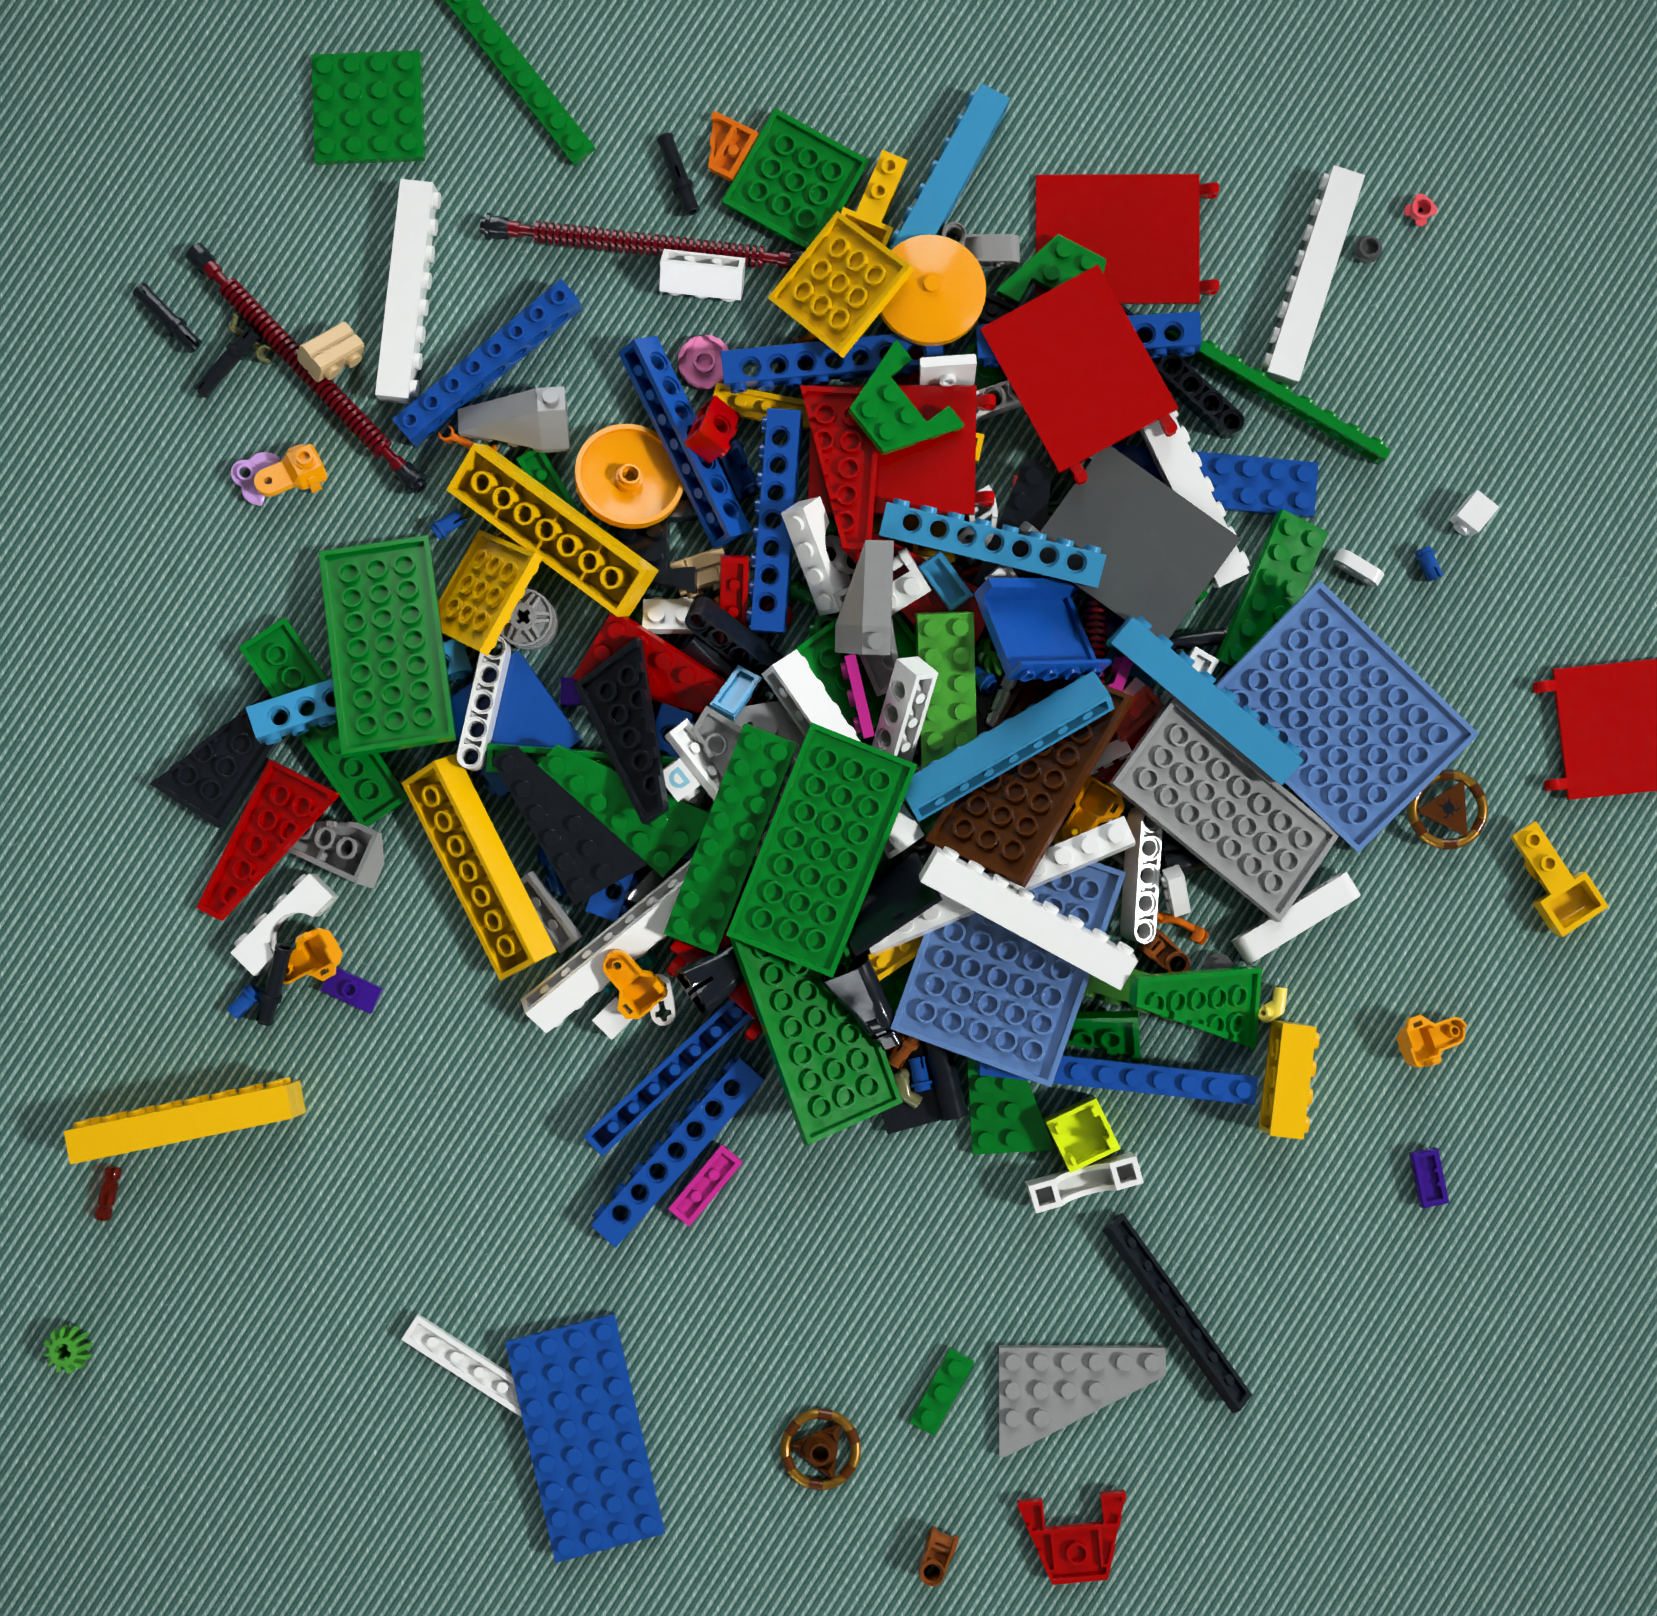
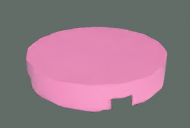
[678,335,729,390]

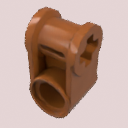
[1137,928,1190,973]
[918,1525,959,1587]

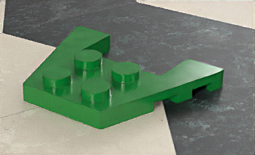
[996,234,1106,305]
[848,340,964,455]

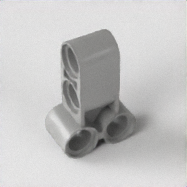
[941,222,1020,269]

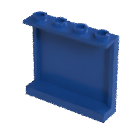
[974,578,1111,682]
[451,650,584,799]

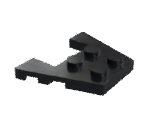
[615,495,698,594]

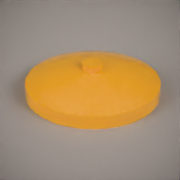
[880,235,986,346]
[574,424,684,529]

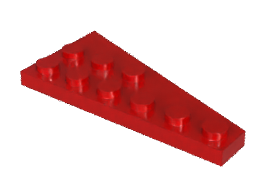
[800,385,879,552]

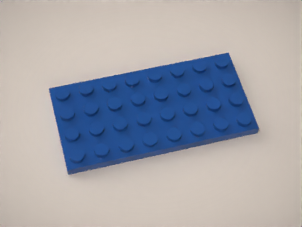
[505,1313,665,1563]

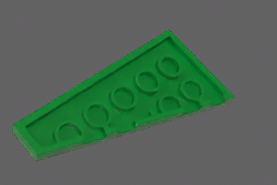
[538,744,710,877]
[1129,966,1262,1049]
[966,1057,1055,1155]

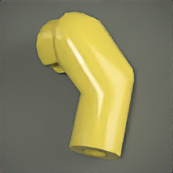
[1258,987,1288,1023]

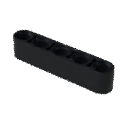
[685,596,784,697]

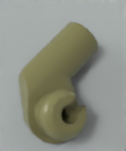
[894,1068,923,1109]

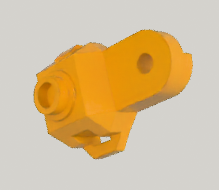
[254,444,328,497]
[1062,776,1125,840]
[283,928,343,984]
[603,949,668,1019]
[1396,1014,1468,1068]

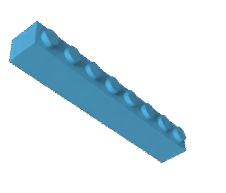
[889,83,1010,250]
[1109,615,1304,786]
[905,671,1115,822]

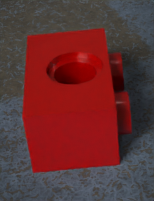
[684,395,740,464]

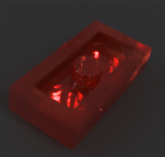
[1114,685,1165,742]

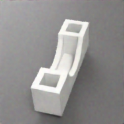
[781,496,851,616]
[230,874,339,976]
[1025,1152,1144,1213]

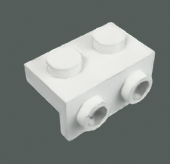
[642,597,694,634]

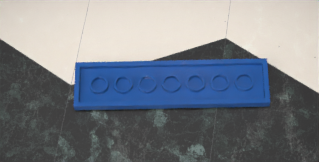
[1112,444,1319,518]

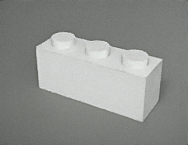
[659,249,746,302]

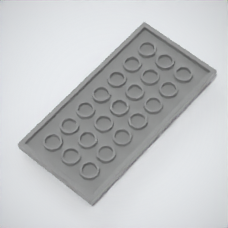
[1108,697,1339,922]

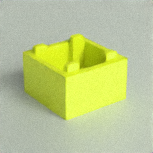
[1043,1095,1121,1173]

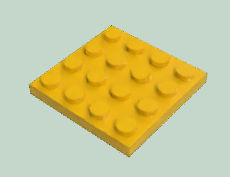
[768,211,914,358]
[438,529,543,656]

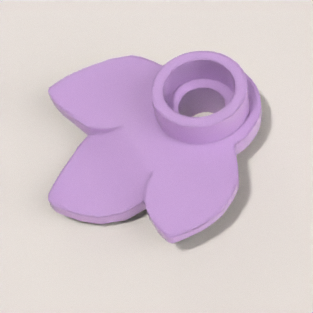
[231,452,280,506]

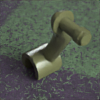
[227,313,274,365]

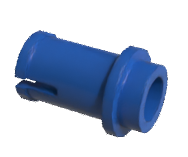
[430,507,467,540]
[1414,545,1444,582]
[975,663,998,694]
[227,984,261,1020]
[907,1056,932,1093]

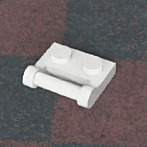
[892,548,932,615]

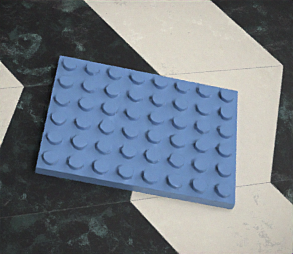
[1215,580,1479,853]
[890,846,1126,1087]

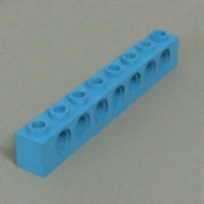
[879,498,1107,588]
[246,639,473,745]

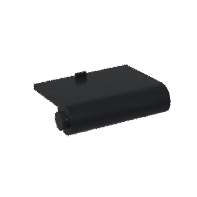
[848,851,943,956]
[882,1040,969,1134]

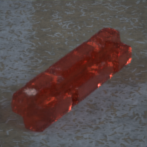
[94,1166,122,1221]

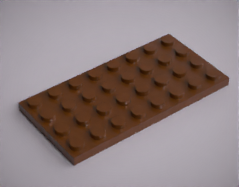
[925,678,1133,888]

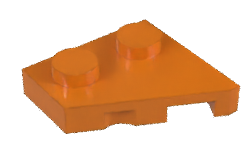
[708,111,759,182]

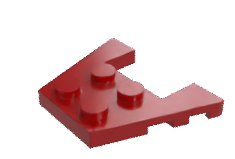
[1017,1489,1126,1585]

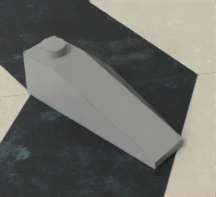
[458,386,570,453]
[835,540,894,655]
[288,821,385,888]

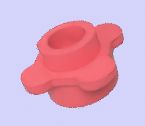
[1404,194,1437,227]

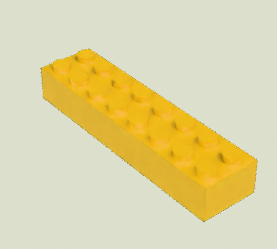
[446,443,659,617]
[401,753,556,981]
[64,1077,306,1165]

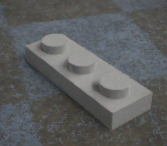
[521,870,583,954]

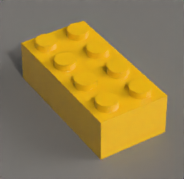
[1258,1020,1320,1140]

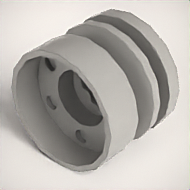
[500,589,559,652]

